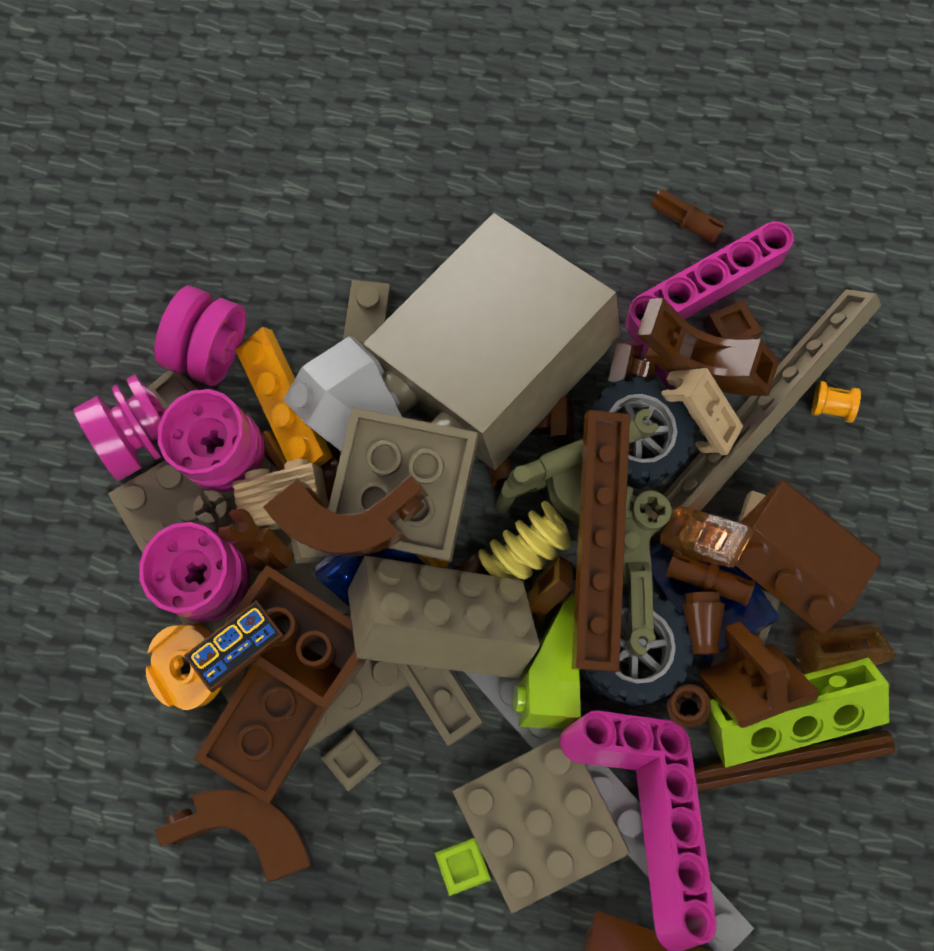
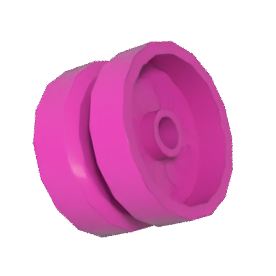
[154,285,246,386]

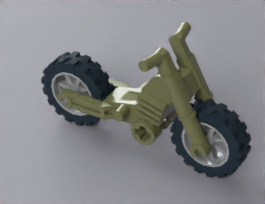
[494,377,694,707]

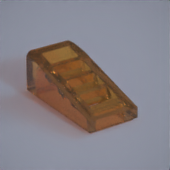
[660,506,754,568]
[795,624,896,674]

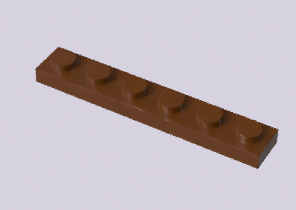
[571,410,630,673]

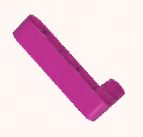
[626,222,794,402]
[560,711,716,951]

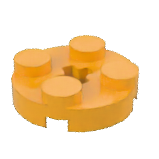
[146,623,222,710]

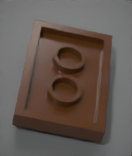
[194,663,328,804]

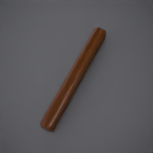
[694,731,895,791]

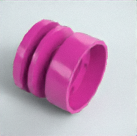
[73,374,165,481]
[158,389,264,492]
[139,522,250,623]

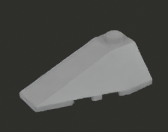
[283,336,402,451]

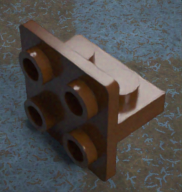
[699,621,818,728]

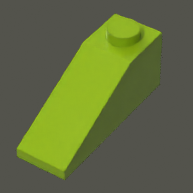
[512,594,581,730]

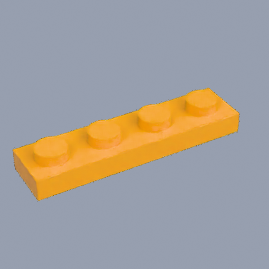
[236,327,333,467]

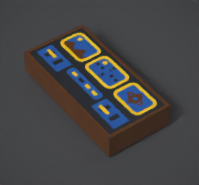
[184,600,284,693]

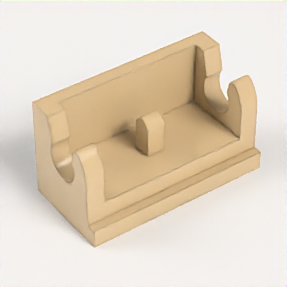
[661,368,743,455]

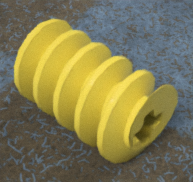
[479,501,571,580]

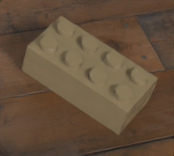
[348,556,540,679]

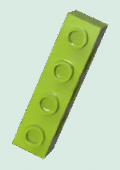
[708,657,889,768]

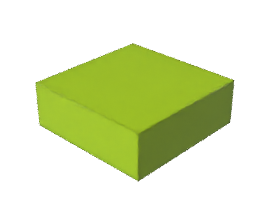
[435,838,491,896]

